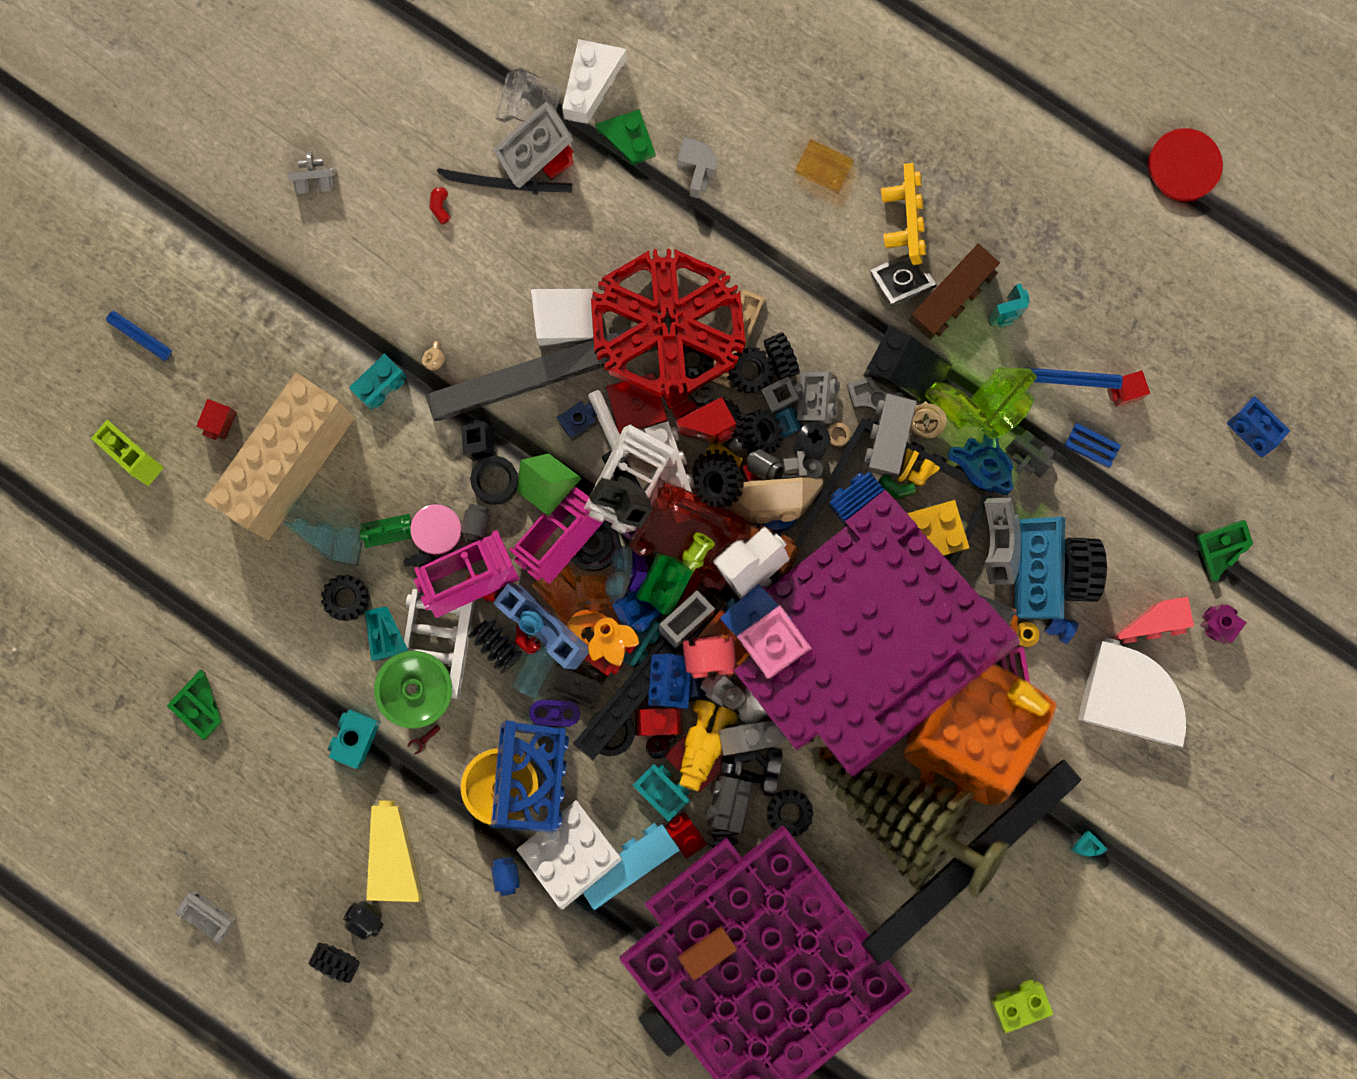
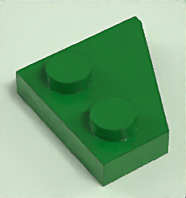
[1196,520,1253,582]

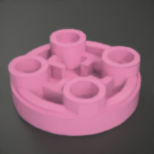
[411,505,461,556]

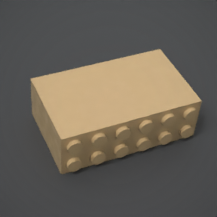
[205,372,355,541]

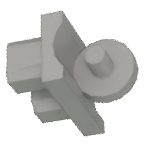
[288,152,337,194]
[782,451,823,479]
[701,674,745,712]

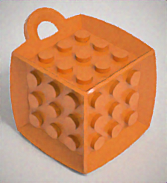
[903,664,1057,805]

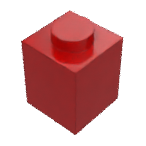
[1107,370,1151,407]
[196,399,237,441]

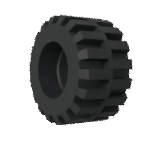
[1064,537,1107,602]

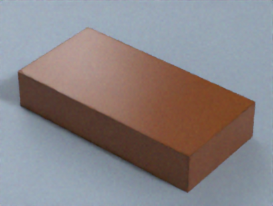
[678,926,737,980]

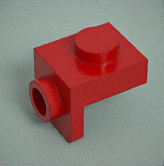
[665,812,706,859]

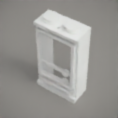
[584,425,674,534]

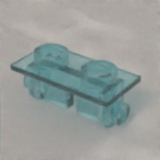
[512,646,555,699]

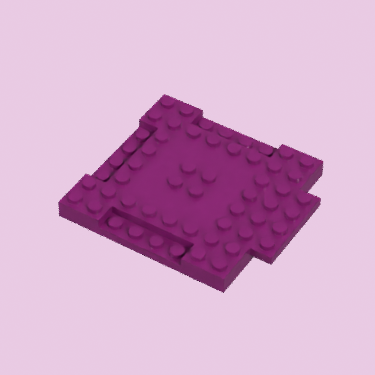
[734,490,1020,777]
[619,825,912,1079]

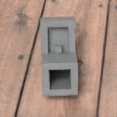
[677,137,716,198]

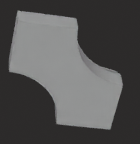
[846,377,904,416]

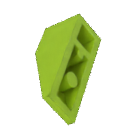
[91,420,165,486]

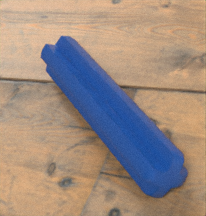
[106,311,172,361]

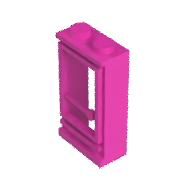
[509,487,605,584]
[414,530,520,618]

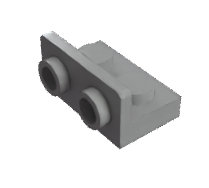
[797,371,840,425]

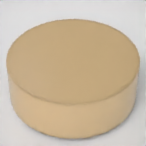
[827,423,851,449]

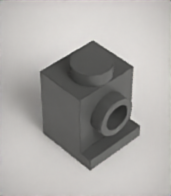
[762,377,803,414]

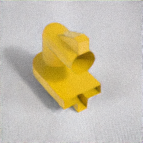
[896,448,940,486]

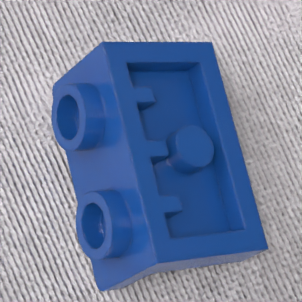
[1227,396,1290,457]
[612,590,662,632]
[648,654,691,709]

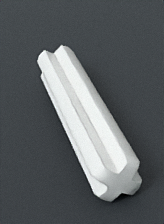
[588,390,628,458]

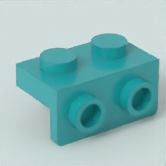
[988,283,1030,328]
[632,764,690,822]

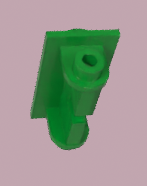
[359,514,412,548]

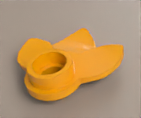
[588,617,639,666]

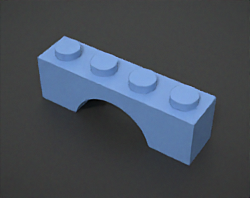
[493,583,589,669]

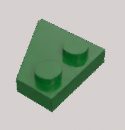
[595,109,656,164]
[166,669,223,740]

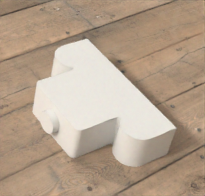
[714,527,789,599]

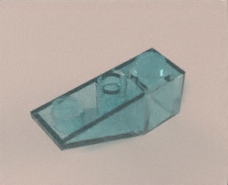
[284,518,363,566]

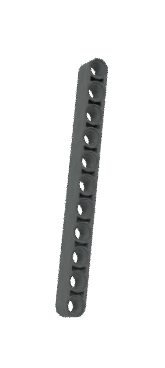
[426,313,677,421]

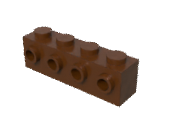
[909,243,1000,340]

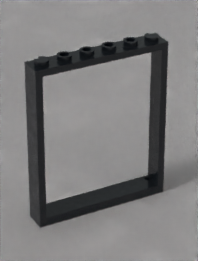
[776,418,994,580]

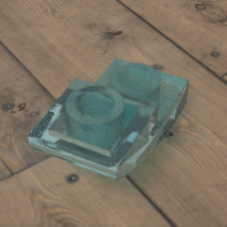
[605,546,633,602]

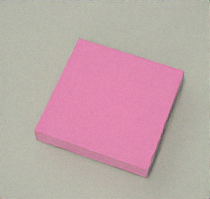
[737,606,811,680]

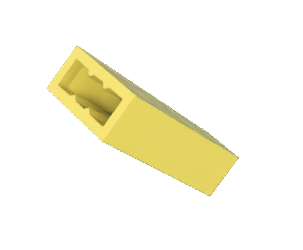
[367,800,422,902]

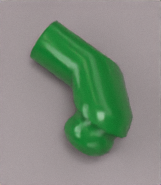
[878,475,916,499]

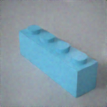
[583,823,680,910]

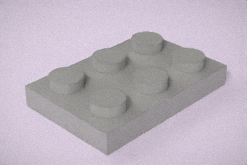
[493,101,574,188]

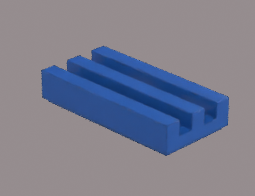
[1064,423,1121,469]

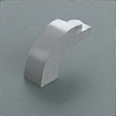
[984,498,1021,584]

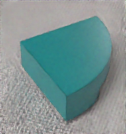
[1070,831,1108,857]

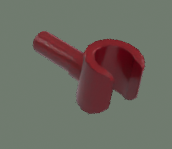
[407,725,441,755]

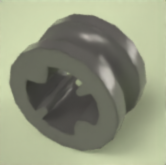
[691,383,713,406]

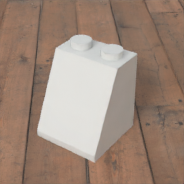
[531,289,593,350]

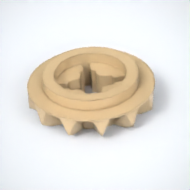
[909,401,947,439]

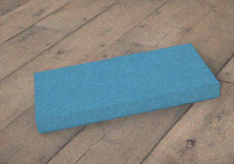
[1014,517,1066,620]

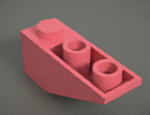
[1112,597,1194,644]

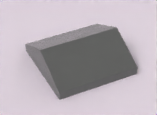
[870,253,936,307]

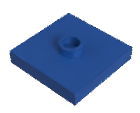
[720,584,793,639]

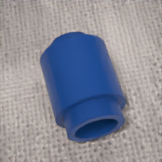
[491,857,520,896]

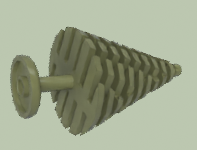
[814,758,1009,898]

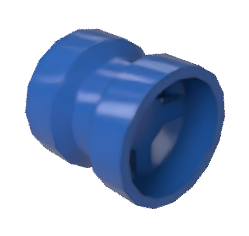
[1044,617,1079,645]

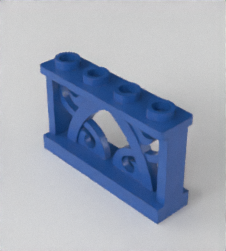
[491,720,569,833]

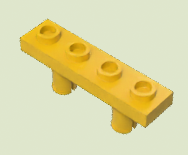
[881,163,926,265]

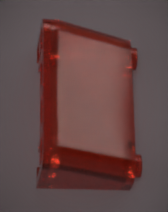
[629,480,750,590]

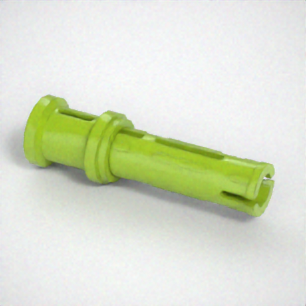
[682,533,715,576]

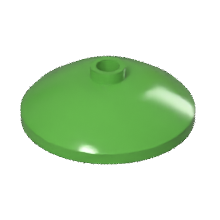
[374,651,452,728]

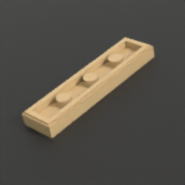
[710,289,766,389]

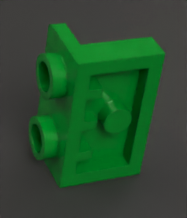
[636,553,693,616]

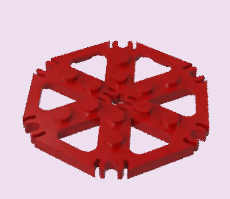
[591,248,746,398]

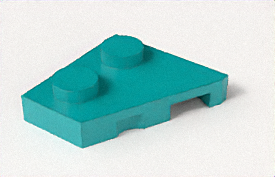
[364,607,408,661]

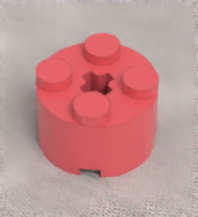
[683,634,737,678]

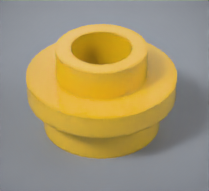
[1016,622,1040,647]

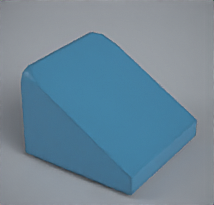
[774,407,803,439]

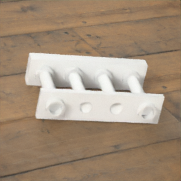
[404,589,475,699]

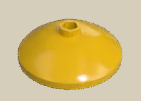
[461,748,538,825]

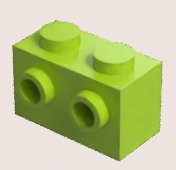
[989,980,1054,1033]

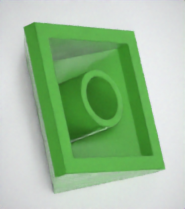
[517,453,582,517]

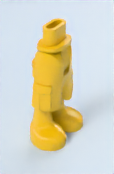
[679,700,738,791]

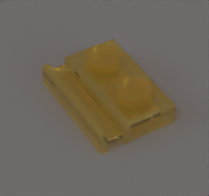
[795,139,854,193]

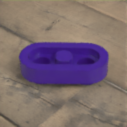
[529,700,581,727]

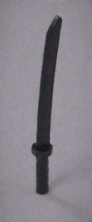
[437,168,573,195]

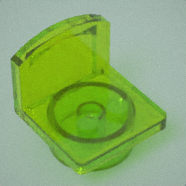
[925,367,1037,439]

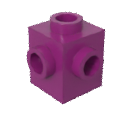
[1200,604,1247,644]

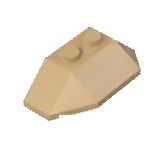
[722,478,823,524]

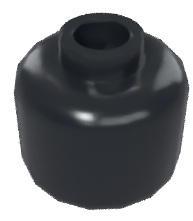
[343,901,383,940]

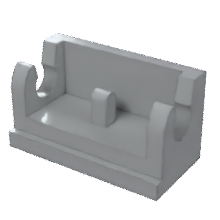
[175,890,237,944]

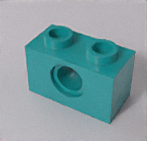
[328,710,381,769]

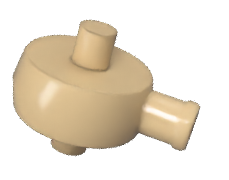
[422,341,445,371]

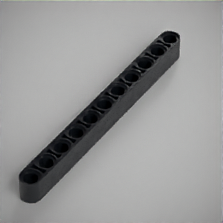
[861,759,1082,965]

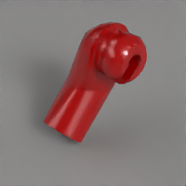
[429,187,451,225]
[515,623,541,654]

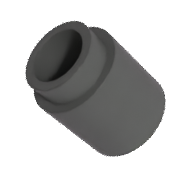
[746,449,785,480]
[460,504,490,542]

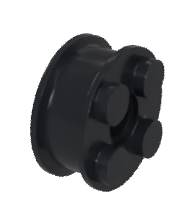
[569,520,621,572]

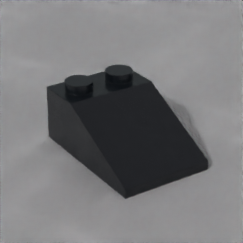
[864,325,952,404]

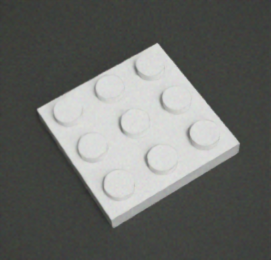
[516,800,623,910]

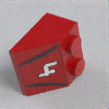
[676,397,736,444]

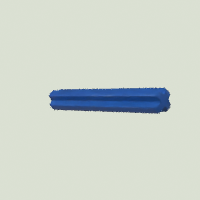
[1022,367,1123,389]

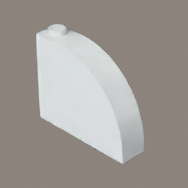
[1078,638,1186,747]

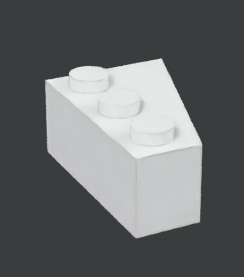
[562,39,627,124]

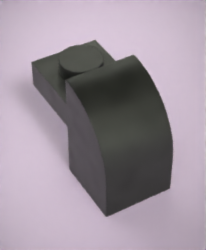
[589,476,653,528]

